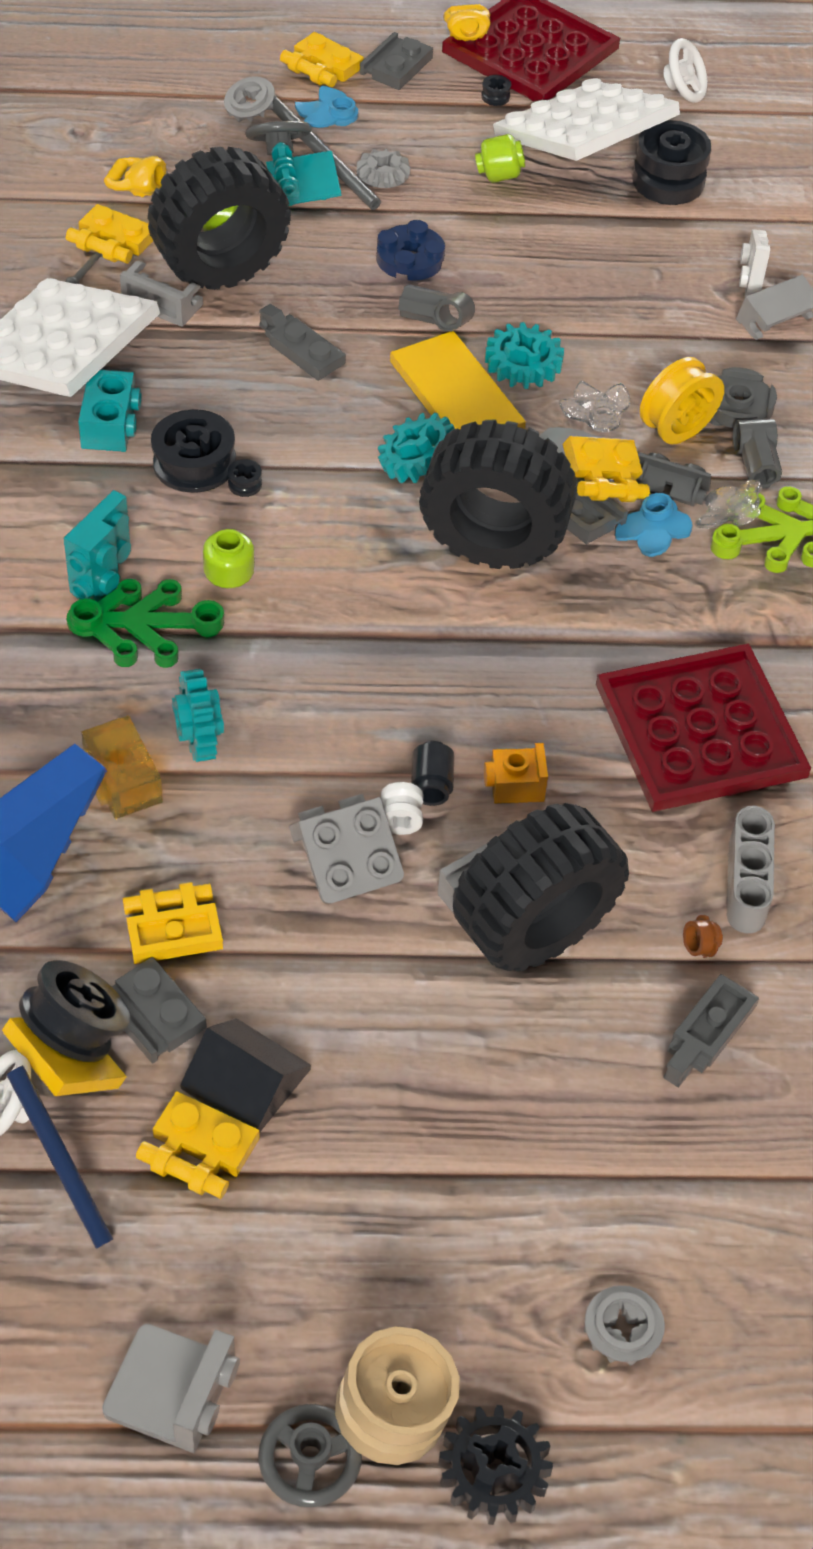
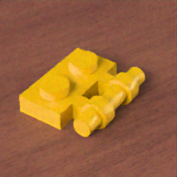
[280,31,364,88]
[65,204,153,264]
[562,436,650,502]
[122,882,223,964]
[136,1091,260,1199]

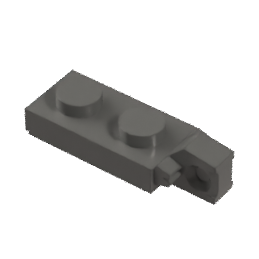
[259,304,346,381]
[663,974,759,1088]

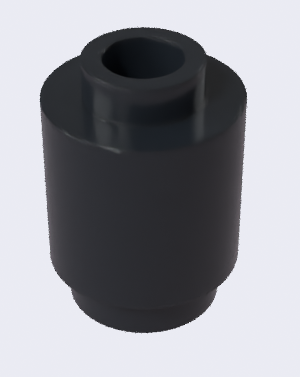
[411,741,455,806]

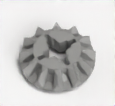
[224,77,277,122]
[357,148,410,188]
[584,1286,665,1366]

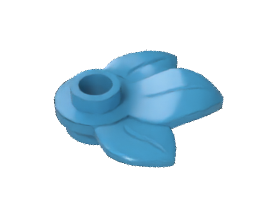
[295,86,358,128]
[615,493,693,557]

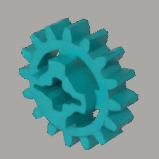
[485,322,564,389]
[378,413,455,483]
[172,669,224,762]

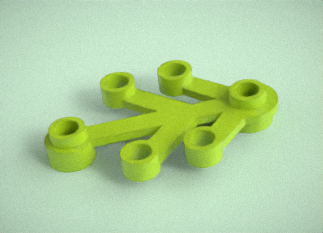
[710,486,813,573]

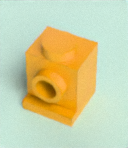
[484,743,548,804]

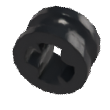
[481,75,511,106]
[228,459,262,497]

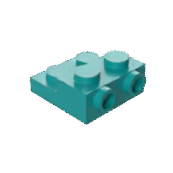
[63,490,131,602]

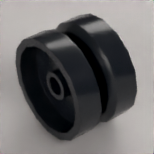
[633,120,711,205]

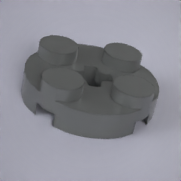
[709,367,777,428]

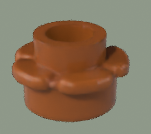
[683,915,723,958]

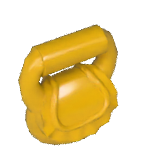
[443,4,491,41]
[104,156,167,197]

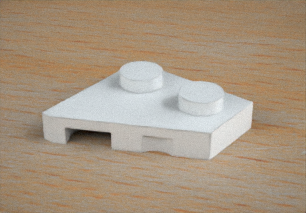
[739,229,770,297]

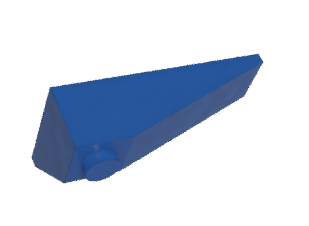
[0,744,107,922]

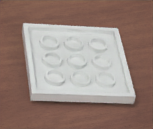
[493,78,680,161]
[0,278,160,397]

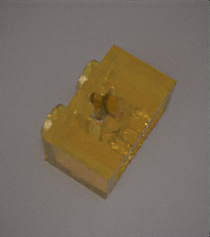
[81,715,163,819]

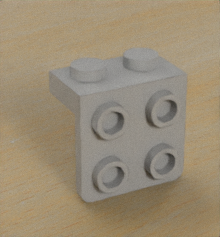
[289,794,404,904]
[102,1324,240,1454]

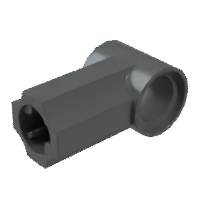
[398,284,475,331]
[733,419,782,488]

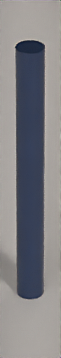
[6,1065,113,1249]

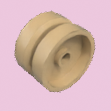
[335,1326,460,1465]

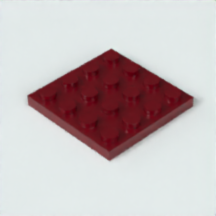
[442,0,620,102]
[596,643,811,812]

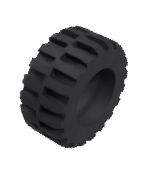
[147,147,291,290]
[419,420,577,569]
[453,803,629,971]

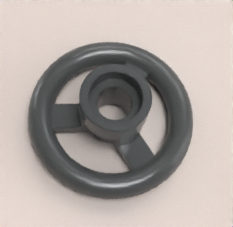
[245,121,312,156]
[258,1404,362,1507]

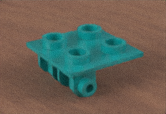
[266,142,342,206]

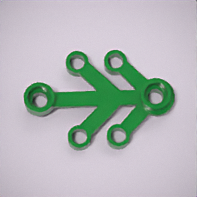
[66,579,224,668]

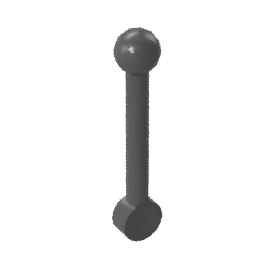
[65,252,103,284]

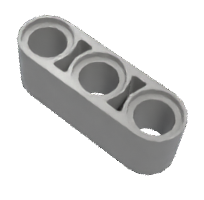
[727,806,775,933]

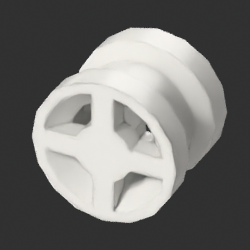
[381,782,423,835]

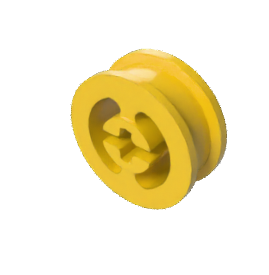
[639,357,724,445]

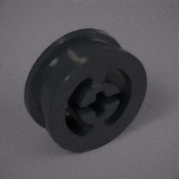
[151,409,236,493]
[19,960,130,1062]

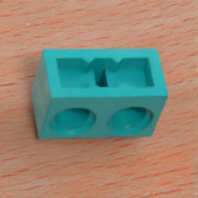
[78,370,142,452]

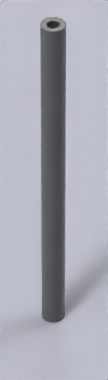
[271,96,381,210]

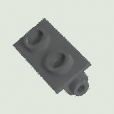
[636,452,711,507]

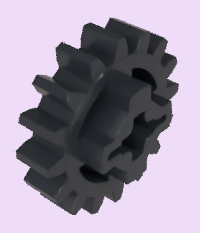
[438,1405,553,1525]

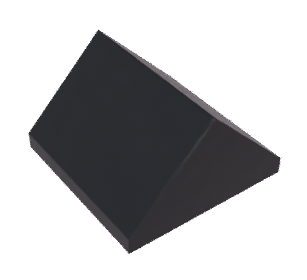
[180,1018,311,1133]

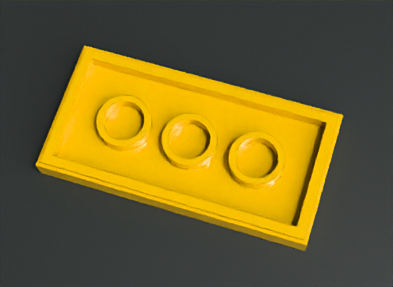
[390,331,526,429]

